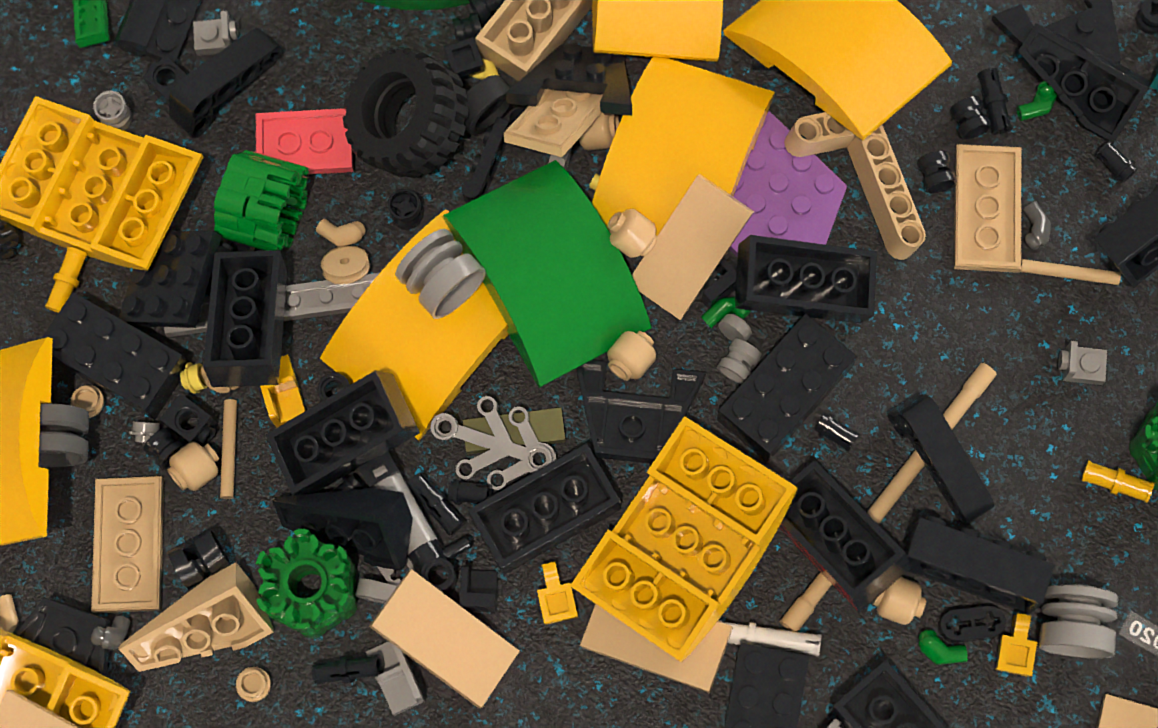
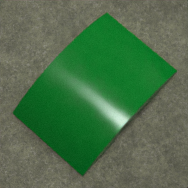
[443,160,652,388]

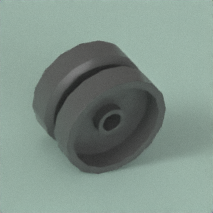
[38,404,89,467]

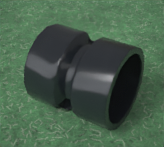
[167,528,231,590]

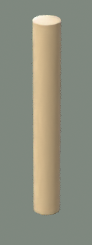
[1020,259,1121,285]
[220,399,237,499]

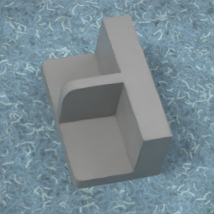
[366,641,425,716]

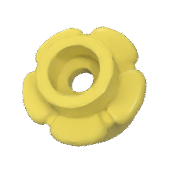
[180,362,208,394]

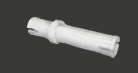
[719,621,821,657]

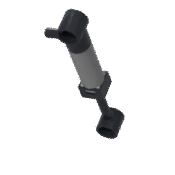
[317,373,472,596]

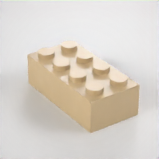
[475,0,592,81]

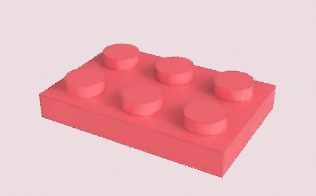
[256,108,354,174]

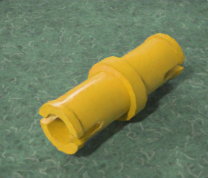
[45,247,88,313]
[1081,460,1155,503]

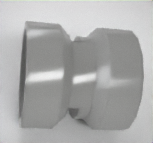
[94,91,133,131]
[717,338,762,384]

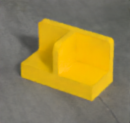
[260,355,306,428]

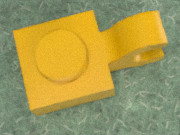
[537,562,578,625]
[995,613,1037,677]

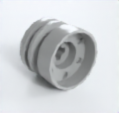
[395,229,486,319]
[1039,584,1118,658]

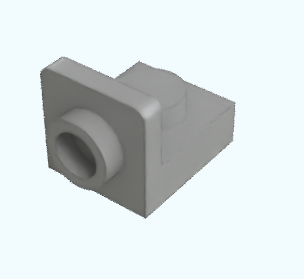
[193,11,239,55]
[1058,341,1107,385]

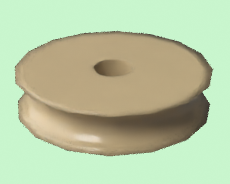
[321,245,370,284]

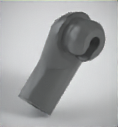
[1023,201,1052,249]
[91,616,130,650]

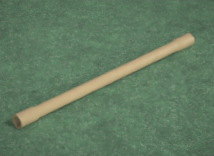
[779,363,997,632]

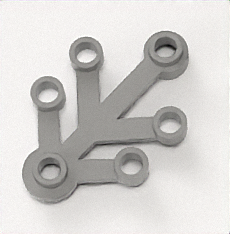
[430,396,556,490]

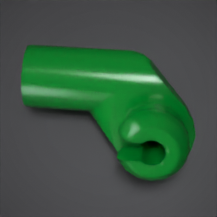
[701,297,751,328]

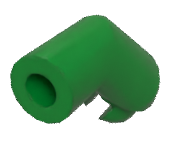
[1016,81,1057,121]
[918,629,968,665]

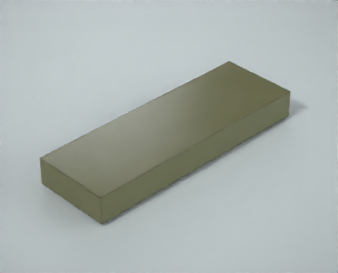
[463,407,566,455]

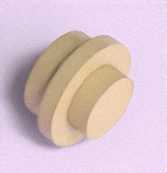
[71,385,104,418]
[236,667,271,702]

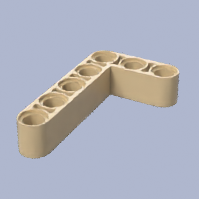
[784,112,926,260]

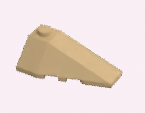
[119,562,274,672]

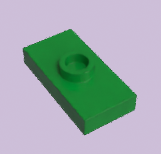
[73,0,109,48]

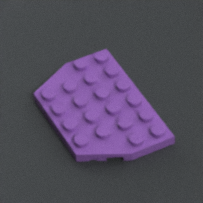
[729,111,847,257]

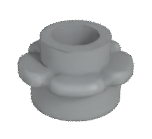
[129,421,160,443]

